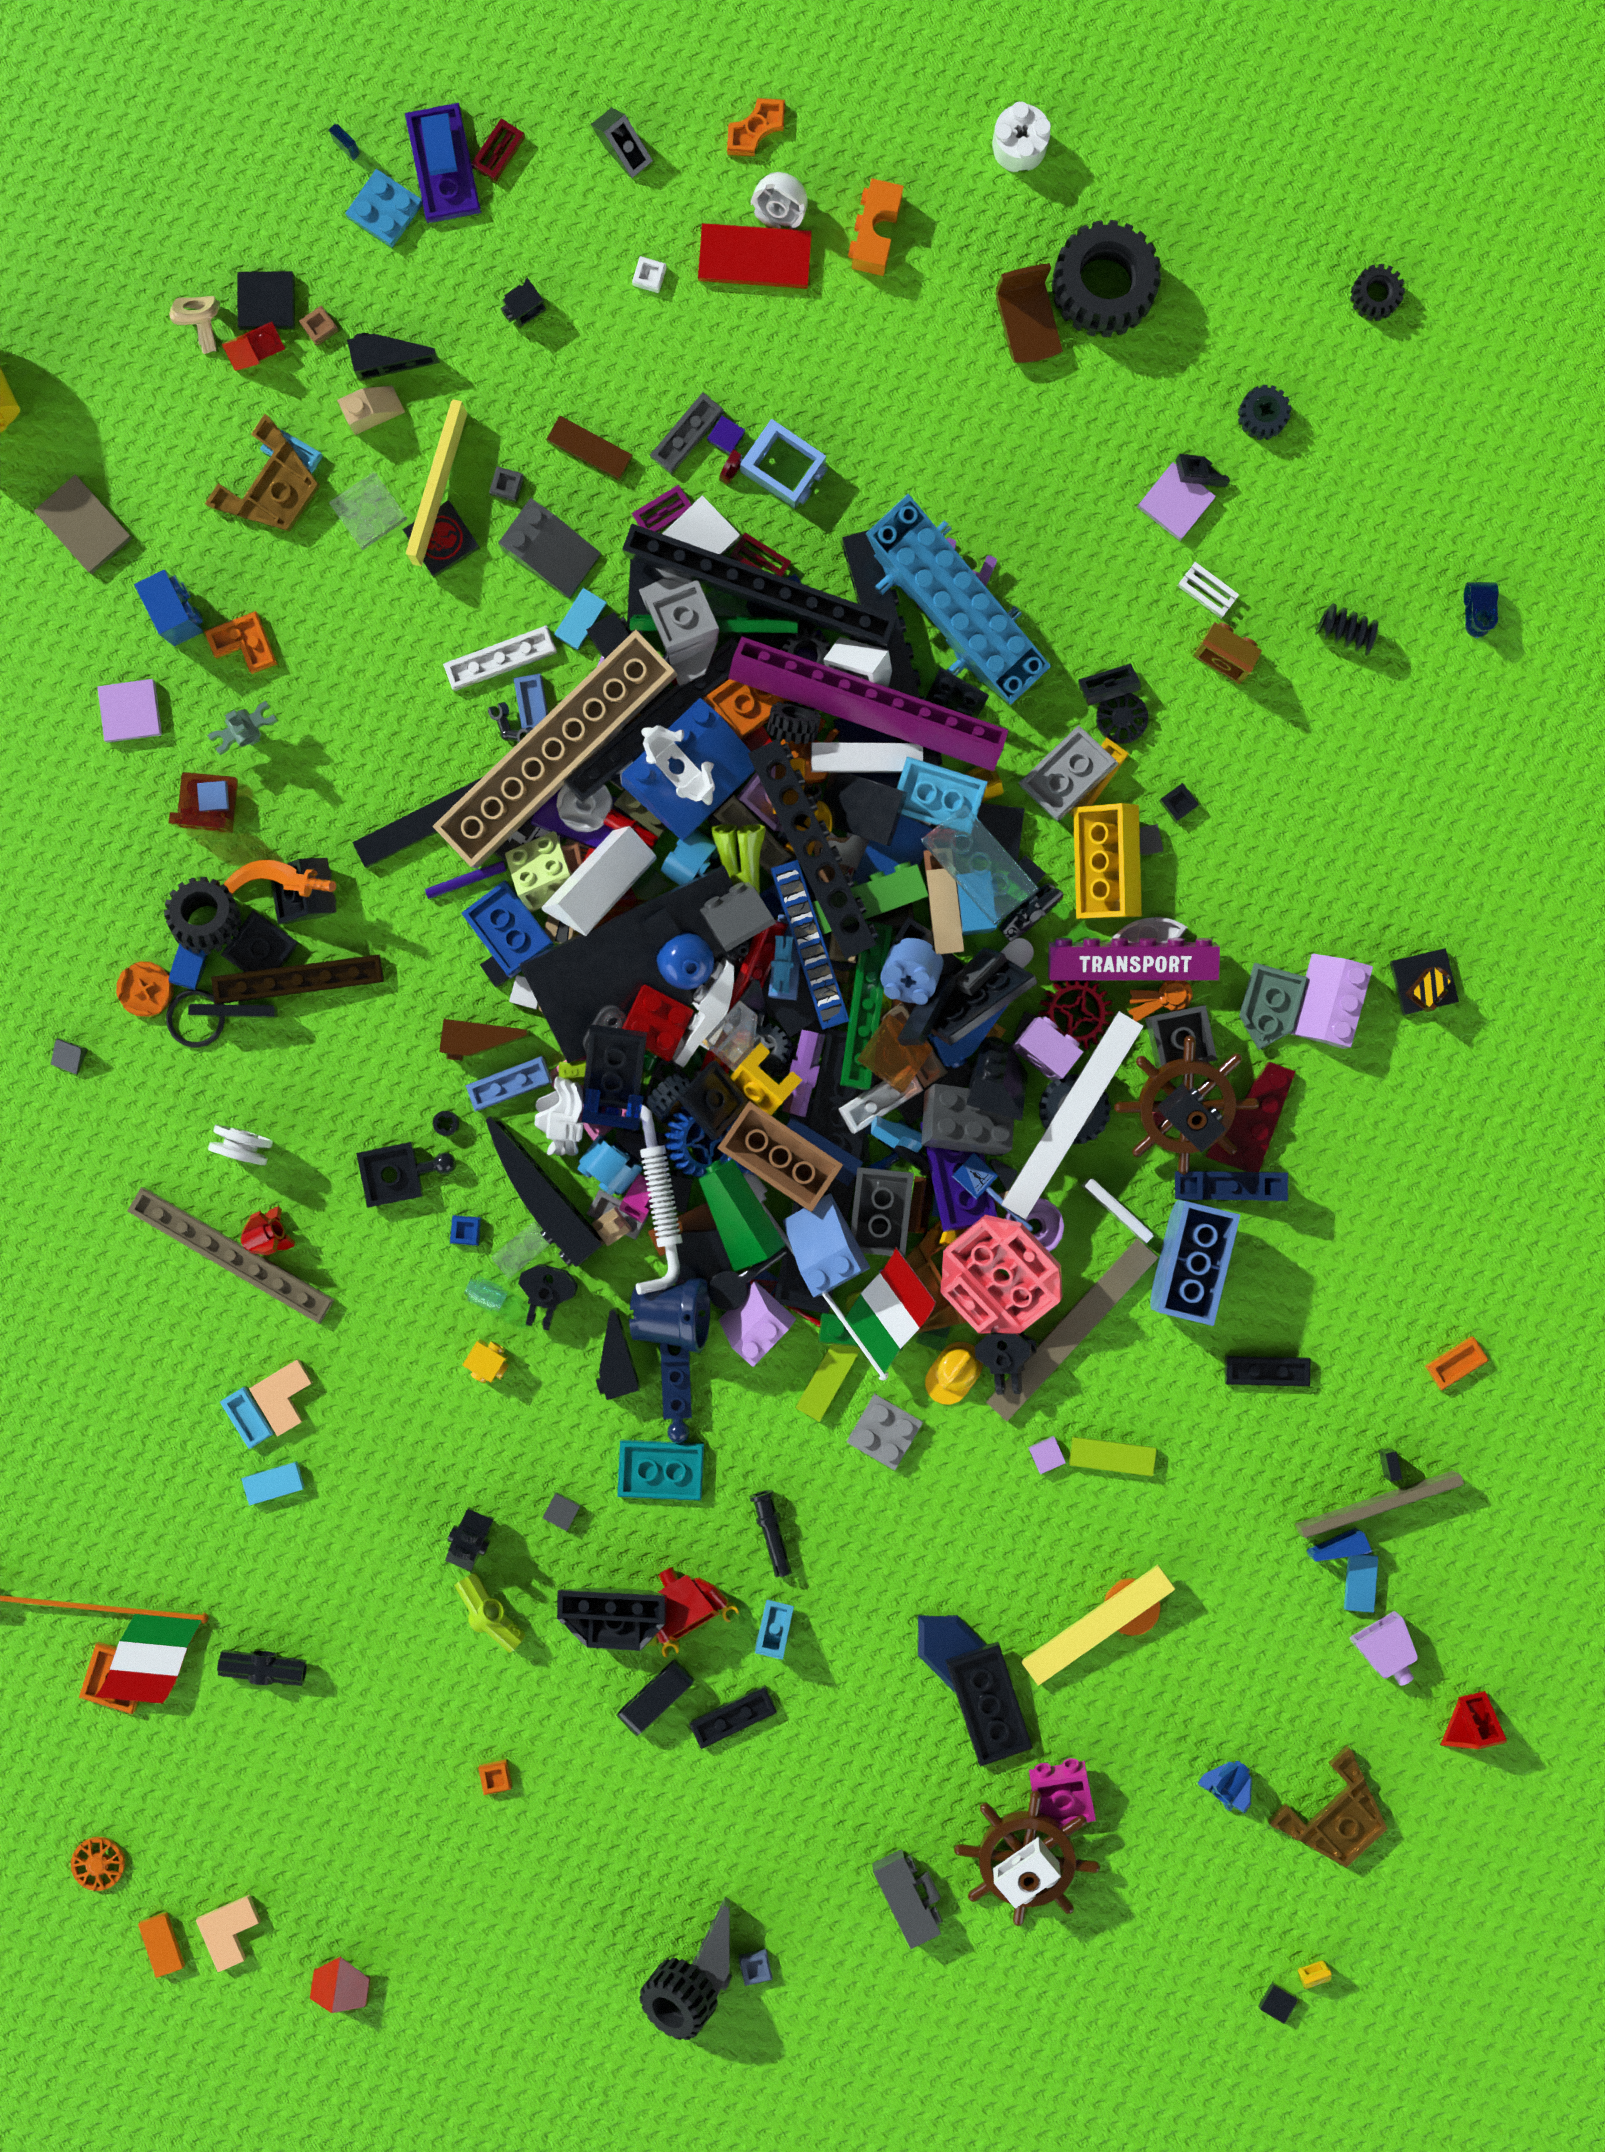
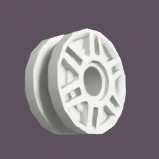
[208,1125,273,1165]

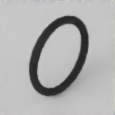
[166,989,225,1048]

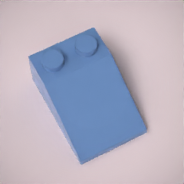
[782,1193,870,1297]

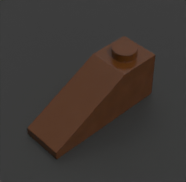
[439,1019,530,1061]

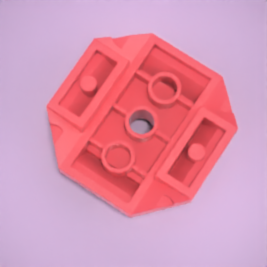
[940,1215,1062,1333]

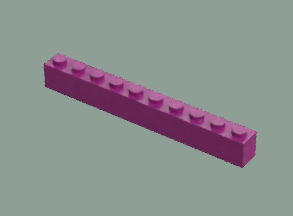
[728,637,1009,771]

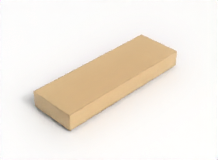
[926,867,964,955]

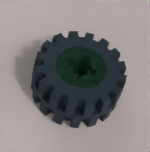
[1238,385,1291,440]

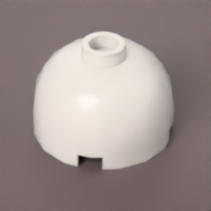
[751,172,808,229]

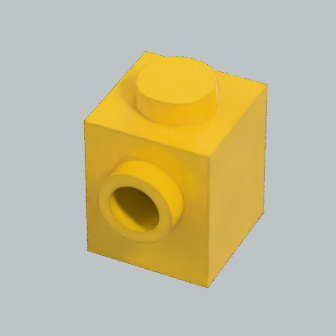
[462,1339,509,1383]

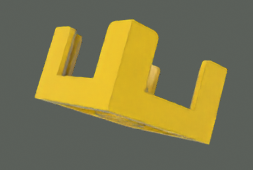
[730,1042,802,1116]

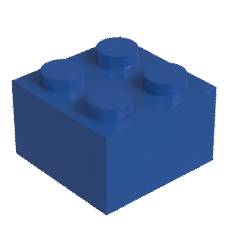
[134,569,204,646]

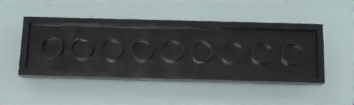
[775,1029,883,1314]

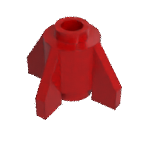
[241,1206,295,1255]

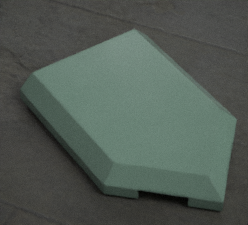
[1239,963,1308,1050]

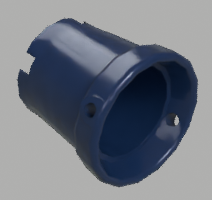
[629,1278,710,1353]

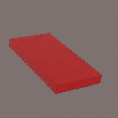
[698,223,812,289]

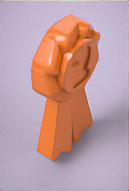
[1128,980,1193,1022]

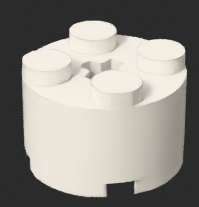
[992,101,1051,172]

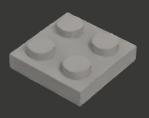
[846,1393,923,1470]

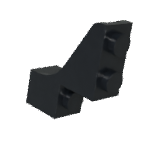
[616,1126,694,1213]

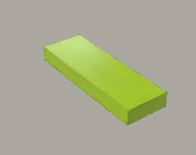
[795,1344,861,1422]
[1069,1436,1156,1476]

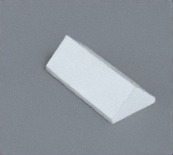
[542,826,657,936]

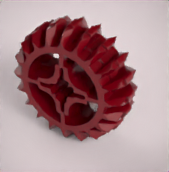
[1038,980,1114,1050]

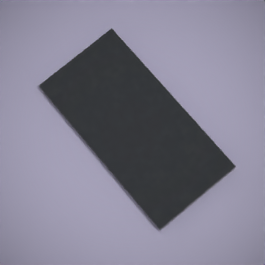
[519,865,743,1064]

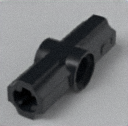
[217,1650,307,1686]

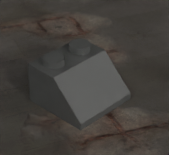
[700,882,776,952]

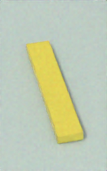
[406,399,468,567]
[1022,1565,1175,1686]

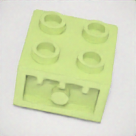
[505,831,572,913]

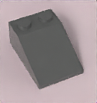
[498,498,602,599]
[850,1167,914,1257]

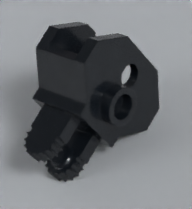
[518,1264,578,1331]
[975,1332,1037,1395]
[445,1507,495,1572]

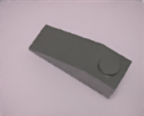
[692,1897,732,1998]

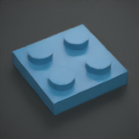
[345,169,423,248]

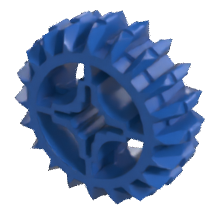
[664,1106,734,1177]

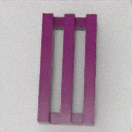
[632,484,692,532]

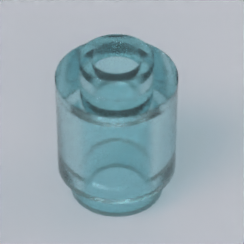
[464,1276,508,1312]

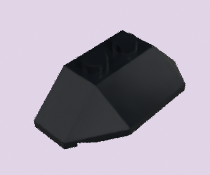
[557,1588,667,1651]

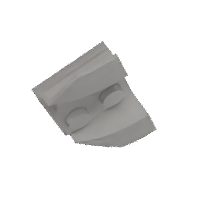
[639,579,719,686]

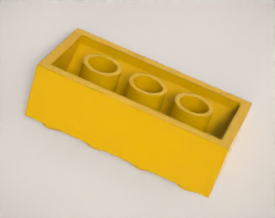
[1073,803,1142,919]

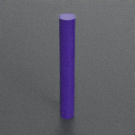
[425,860,507,899]

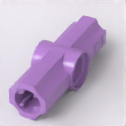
[782,1030,825,1117]

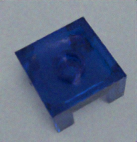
[582,1088,646,1130]

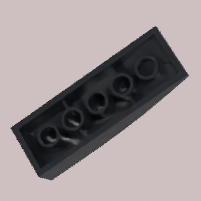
[486,1116,605,1267]

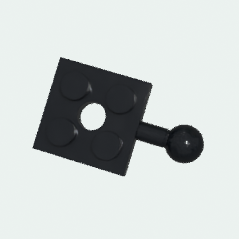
[356,1142,456,1208]

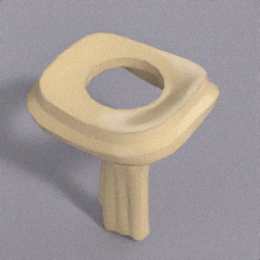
[169,296,220,354]

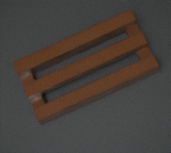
[908,1176,934,1234]

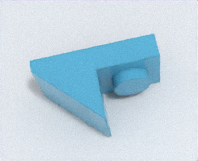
[755,1600,794,1660]

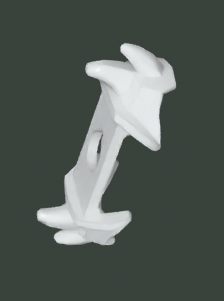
[641,726,715,805]

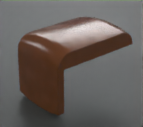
[996,263,1063,363]

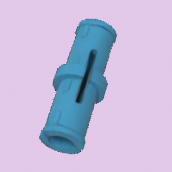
[771,936,793,993]

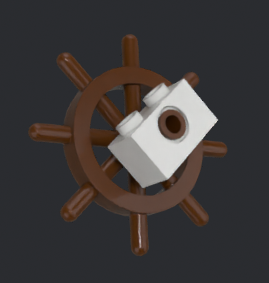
[954,1790,1100,1926]

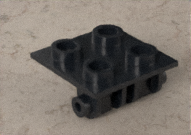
[926,668,989,719]

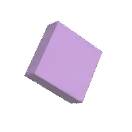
[1028,1436,1066,1474]

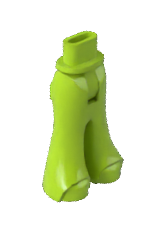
[712,824,766,894]

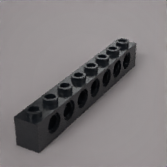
[748,739,879,960]

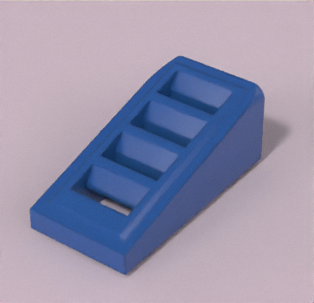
[1307,1528,1372,1561]

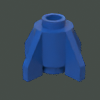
[1198,1761,1252,1813]

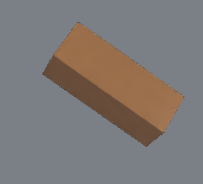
[717,1101,843,1212]

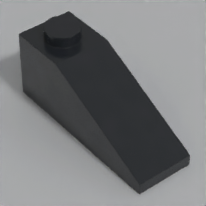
[347,333,440,381]
[596,1308,641,1400]

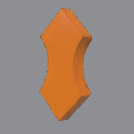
[727,98,785,156]

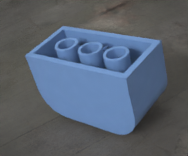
[1150,1200,1240,1326]

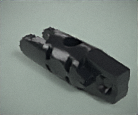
[998,883,1064,942]

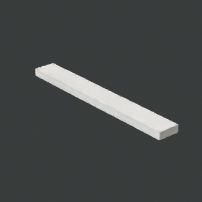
[1001,1011,1143,1220]

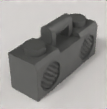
[872,1849,943,1949]

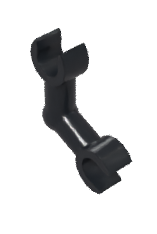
[488,702,533,743]

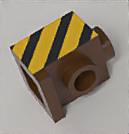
[1405,967,1451,1012]

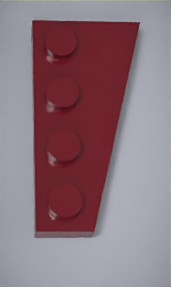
[1204,1062,1296,1172]

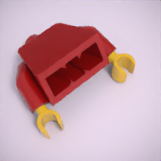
[656,1567,739,1657]

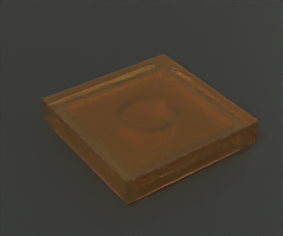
[857,1014,933,1094]

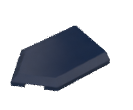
[918,1615,986,1694]

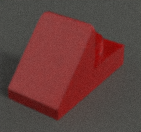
[222,321,285,371]

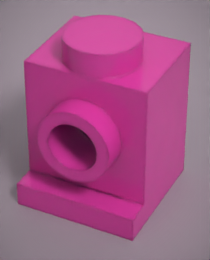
[619,1174,653,1223]

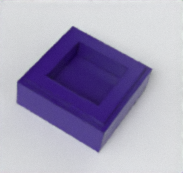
[707,416,745,455]

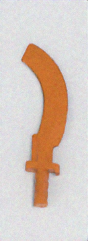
[224,860,336,897]

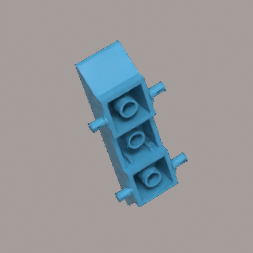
[866,494,1051,705]

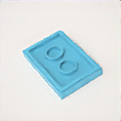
[897,757,988,836]

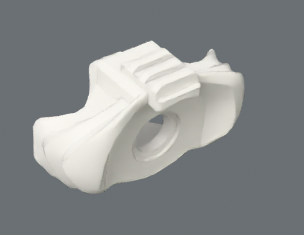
[535,1077,583,1156]

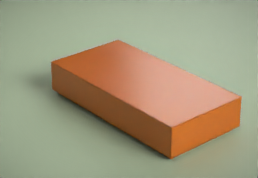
[1425,1336,1489,1390]
[138,1912,185,1978]

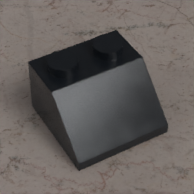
[270,858,337,925]

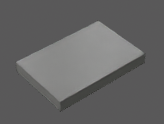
[1019,725,1118,822]

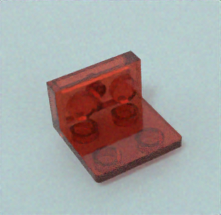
[169,772,238,833]

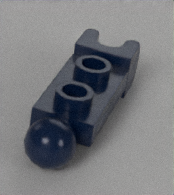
[660,1343,692,1443]

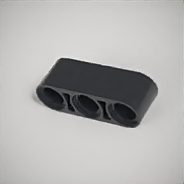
[616,1659,695,1736]

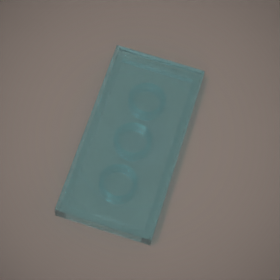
[921,805,1038,926]

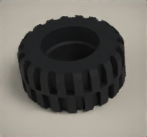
[1052,220,1162,337]

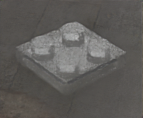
[329,471,407,550]

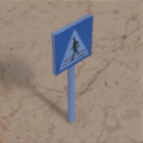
[952,1153,1033,1232]

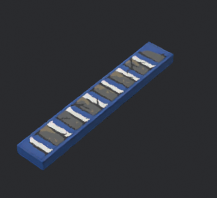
[770,860,849,1030]

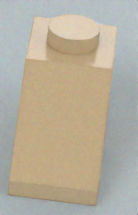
[337,386,405,435]

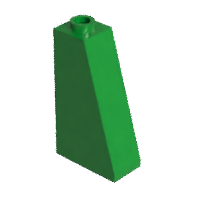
[699,1159,786,1271]

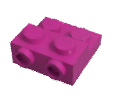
[1029,1758,1096,1826]

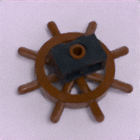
[1114,1036,1259,1175]

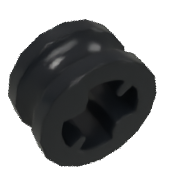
[433,1111,459,1136]

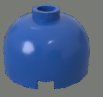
[657,932,715,990]

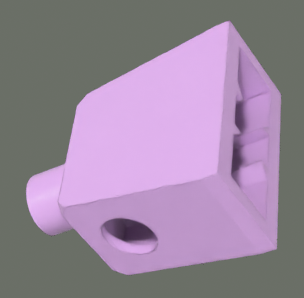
[1349,1611,1418,1686]

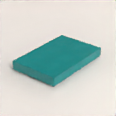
[617,1439,704,1501]

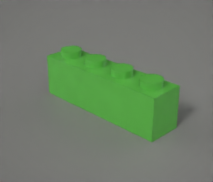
[812,861,928,934]

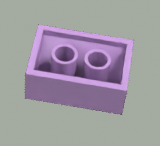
[1290,954,1373,1049]

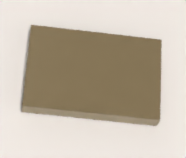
[34,475,133,575]

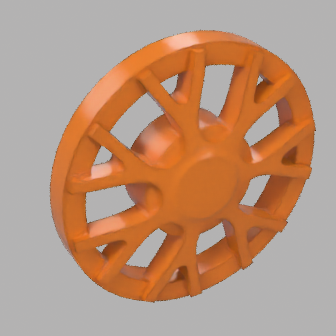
[71,1836,125,1891]

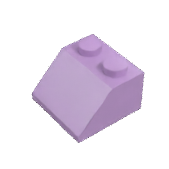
[1011,1017,1083,1081]
[719,1281,796,1367]

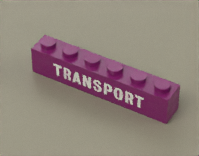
[1048,938,1220,980]

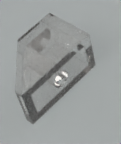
[702,1000,758,1072]

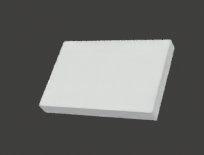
[656,496,741,584]

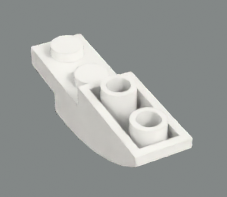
[672,957,734,1068]

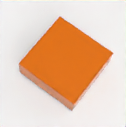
[478,1759,512,1795]

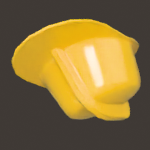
[925,1342,983,1405]

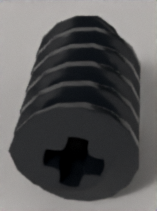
[1315,603,1379,655]

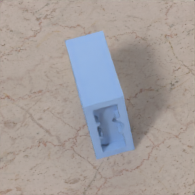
[740,419,828,509]

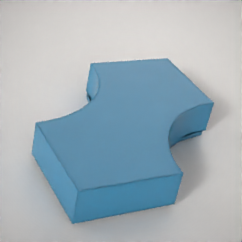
[871,1115,922,1152]

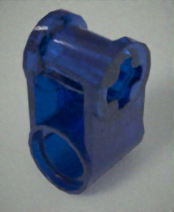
[1463,582,1499,638]

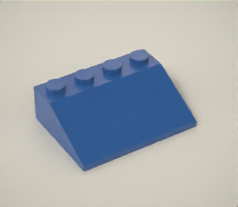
[621,698,756,841]

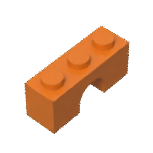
[848,178,904,276]

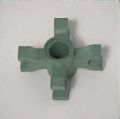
[208,701,279,755]

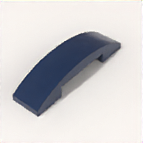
[1175,1171,1289,1201]

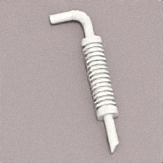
[636,1104,682,1295]

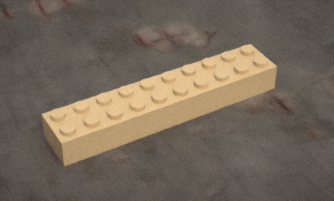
[433,630,678,868]

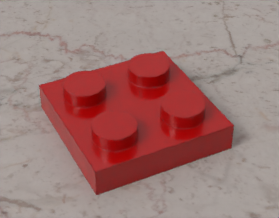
[622,985,694,1061]

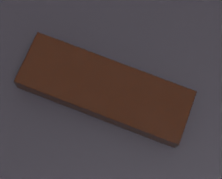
[546,415,633,481]

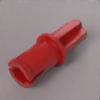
[603,809,658,850]

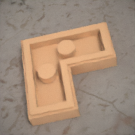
[249,1359,313,1437]
[196,1894,261,1972]

